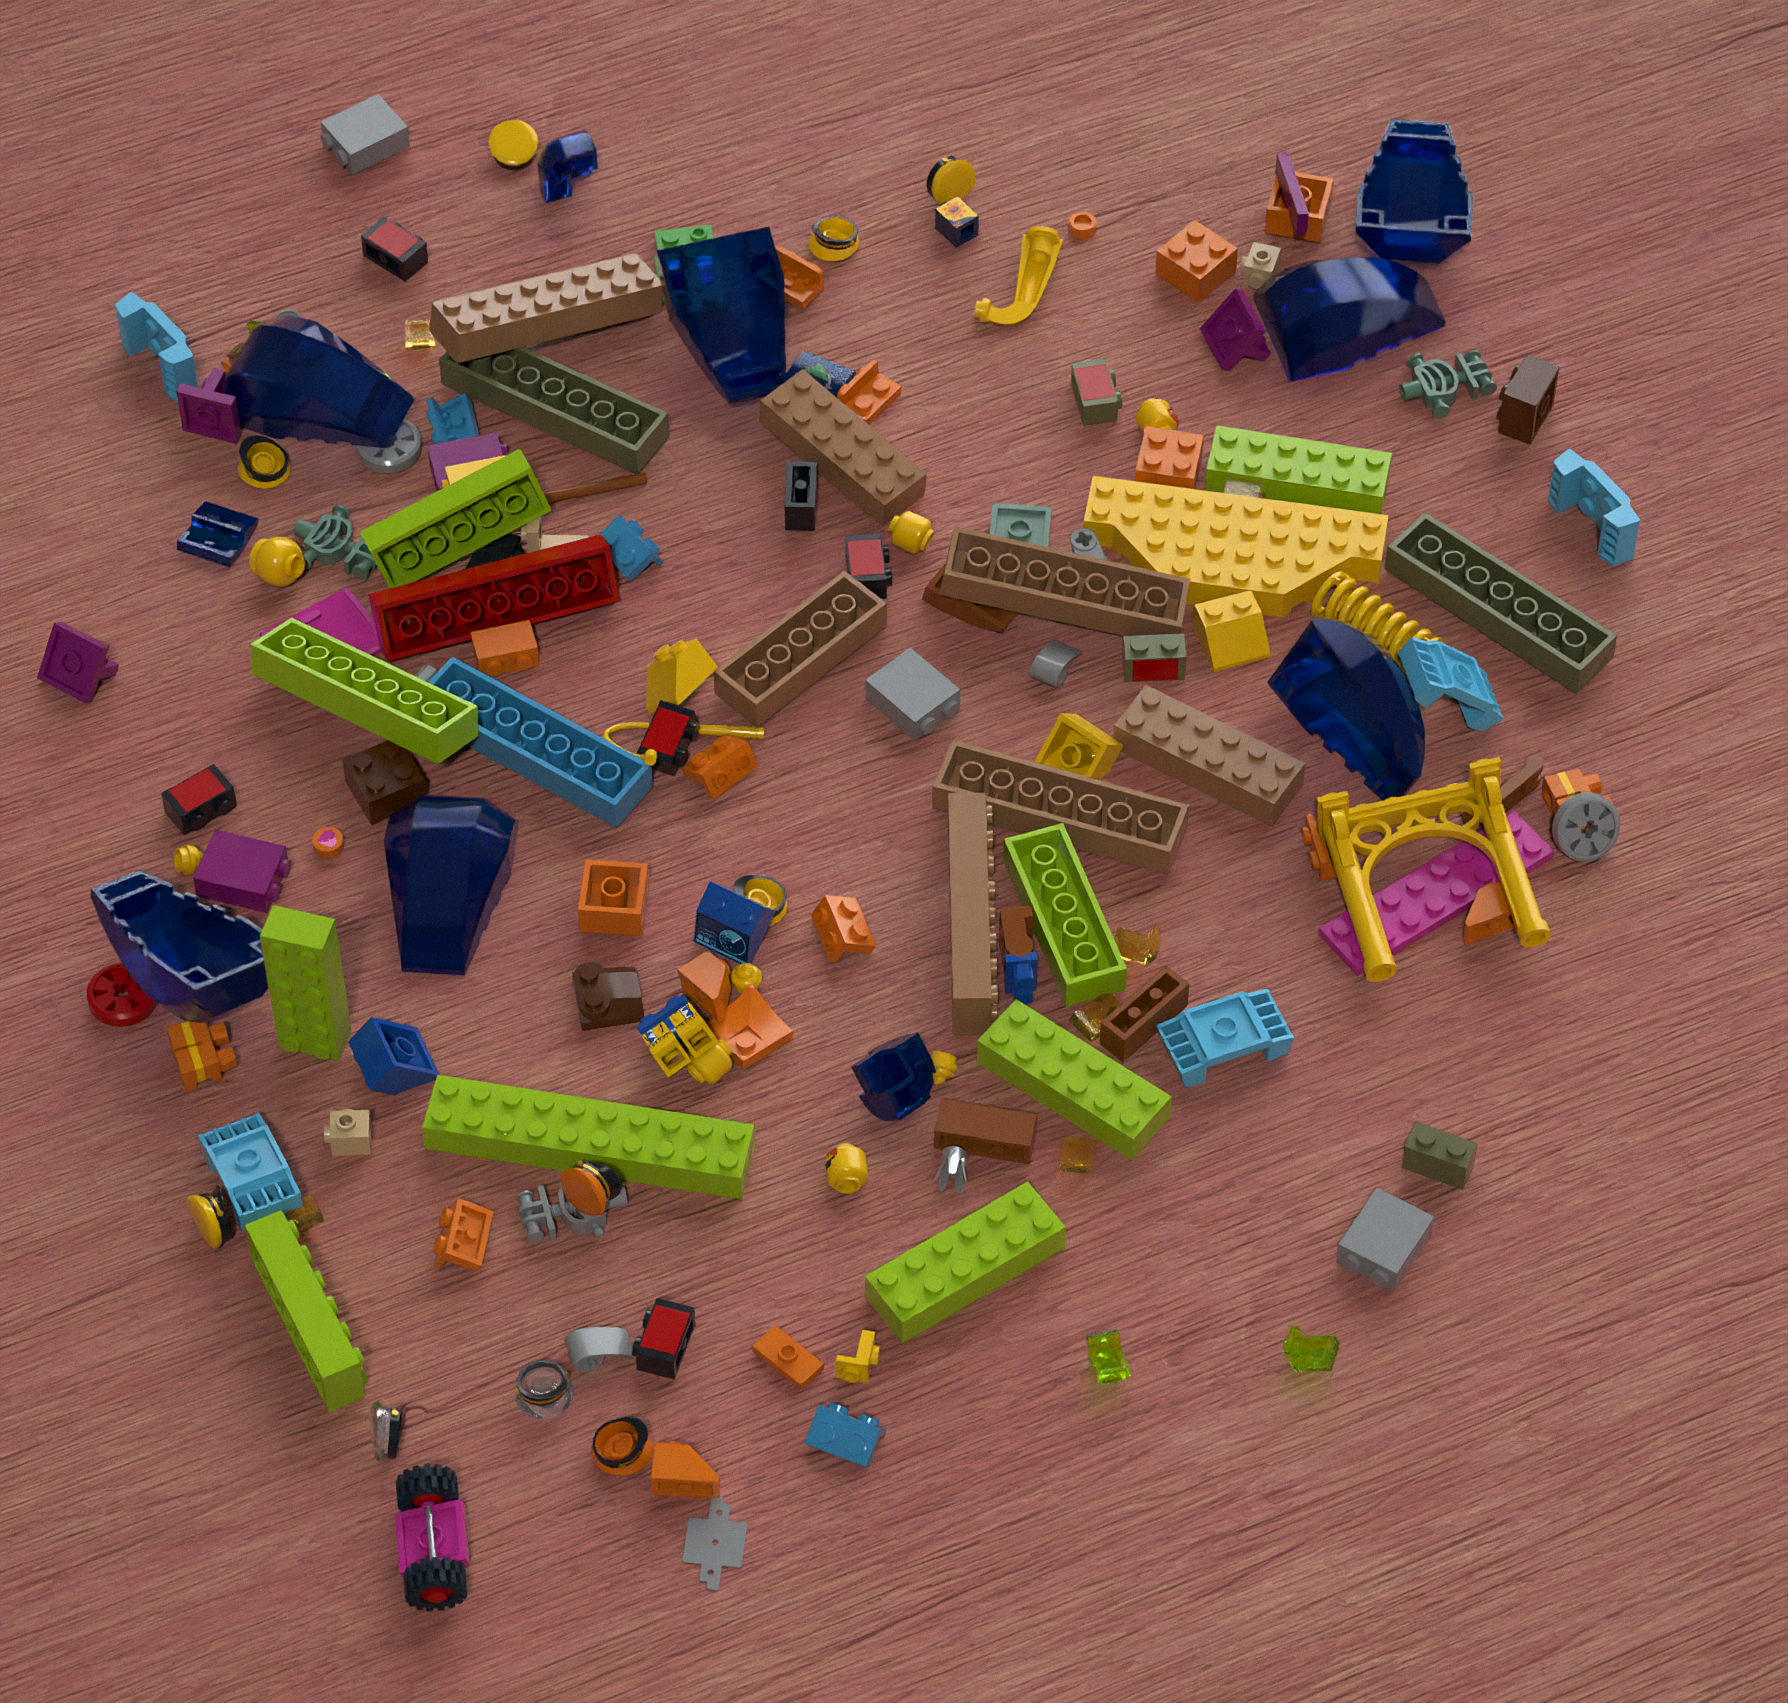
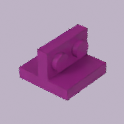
[1200,288,1271,371]
[176,368,242,444]
[37,622,119,703]

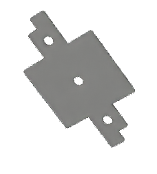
[682,1496,748,1591]

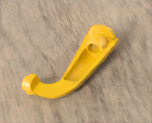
[974,226,1063,326]

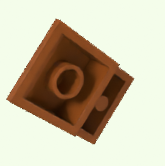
[922,563,1018,632]

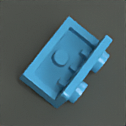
[426,393,480,444]
[600,515,664,582]
[804,1402,886,1467]

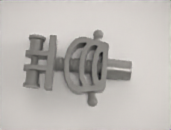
[516,1185,628,1243]

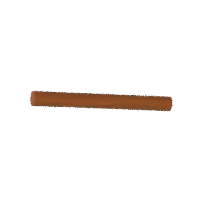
[543,473,647,503]

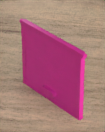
[260,587,382,656]

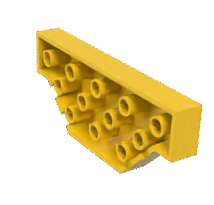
[1083,476,1389,617]

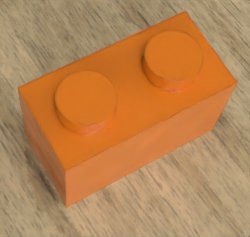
[470,620,539,677]

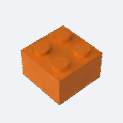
[1265,172,1334,243]
[1155,220,1238,303]
[1135,426,1204,489]
[578,859,649,936]

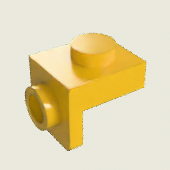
[835,1330,881,1383]

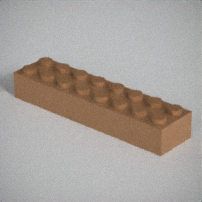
[429,253,664,363]
[939,526,1190,636]
[932,740,1189,875]
[948,793,998,1035]

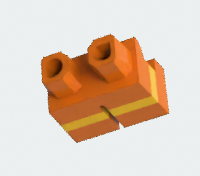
[1541,768,1613,829]
[167,1018,237,1092]

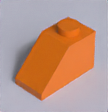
[1462,881,1515,945]
[677,951,732,1023]
[651,1441,720,1498]

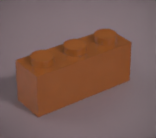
[1100,966,1189,1062]
[934,1099,1037,1164]

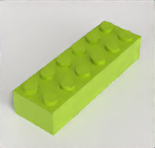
[1205,425,1392,514]
[360,449,552,589]
[1003,823,1127,1007]
[260,905,352,1061]
[977,999,1172,1161]
[865,1181,1066,1344]
[245,1210,368,1413]

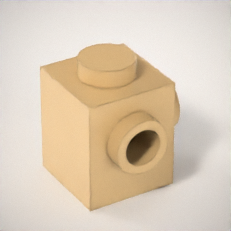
[1239,242,1281,292]
[324,1109,372,1156]

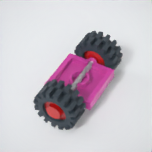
[395,1464,470,1612]

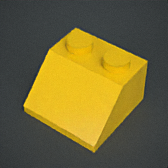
[1193,590,1271,672]
[646,638,718,713]
[1034,713,1124,780]

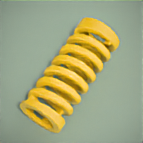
[1311,571,1445,683]

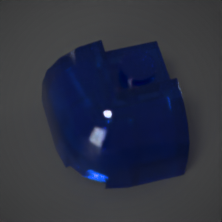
[537,130,598,204]
[851,1032,936,1121]

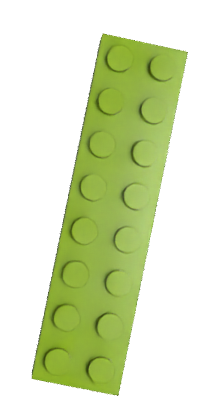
[250,617,478,764]

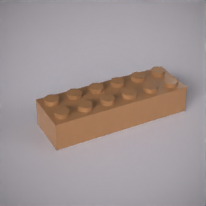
[759,369,927,527]
[714,571,887,727]
[1113,685,1305,827]

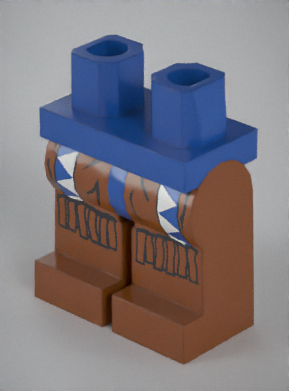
[999,906,1038,1004]

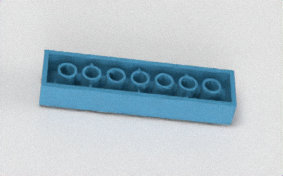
[428,656,653,828]

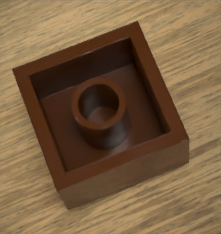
[1496,355,1559,445]
[342,740,427,825]

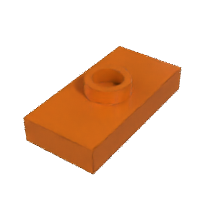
[752,1325,824,1390]

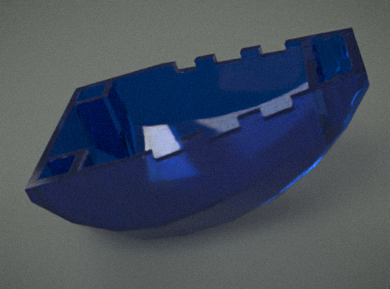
[1354,118,1473,266]
[656,226,786,404]
[1253,257,1446,382]
[224,317,414,448]
[1267,617,1425,801]
[384,794,518,976]
[90,870,269,1023]

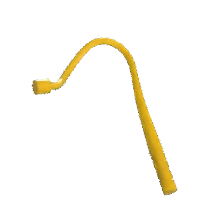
[603,722,765,766]

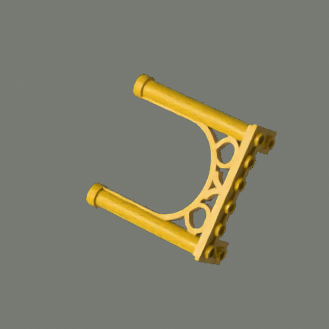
[1317,757,1551,982]

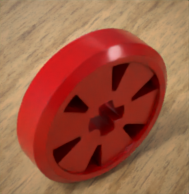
[87,962,158,1027]

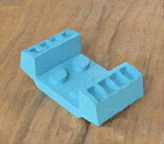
[115,291,199,403]
[1548,448,1640,566]
[1398,637,1504,731]
[1156,988,1294,1087]
[198,1112,303,1230]

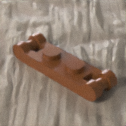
[1461,755,1544,832]

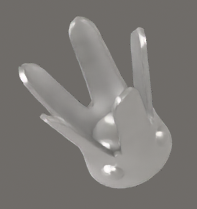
[934,1146,968,1194]

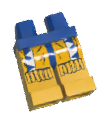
[636,994,719,1078]

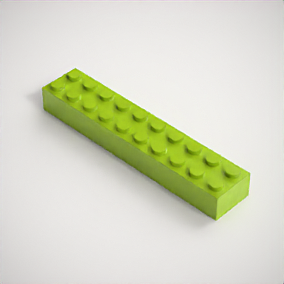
[422,1074,755,1200]

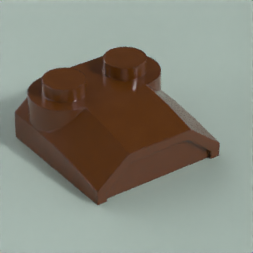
[572,963,645,1031]

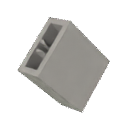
[320,94,410,175]
[865,648,960,741]
[1336,1188,1435,1291]

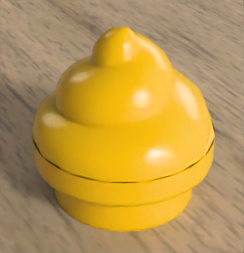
[173,844,204,876]
[730,963,762,994]
[926,1051,958,1085]

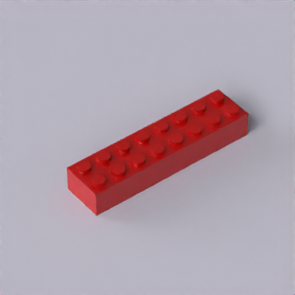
[368,534,620,661]

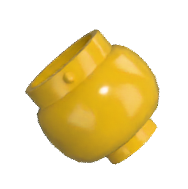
[249,537,305,587]

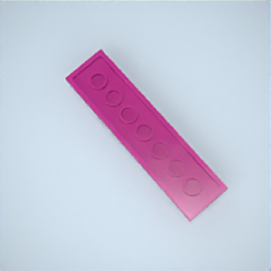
[1318,810,1554,977]

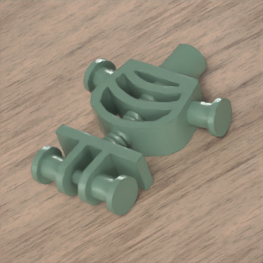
[1399,350,1497,418]
[294,505,377,580]

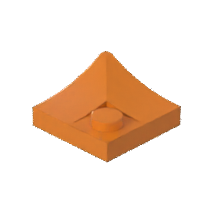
[706,984,793,1070]

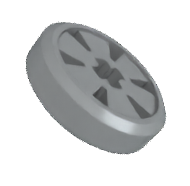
[356,417,422,473]
[1552,792,1620,862]

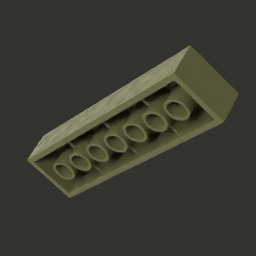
[439,347,669,474]
[1385,512,1617,694]

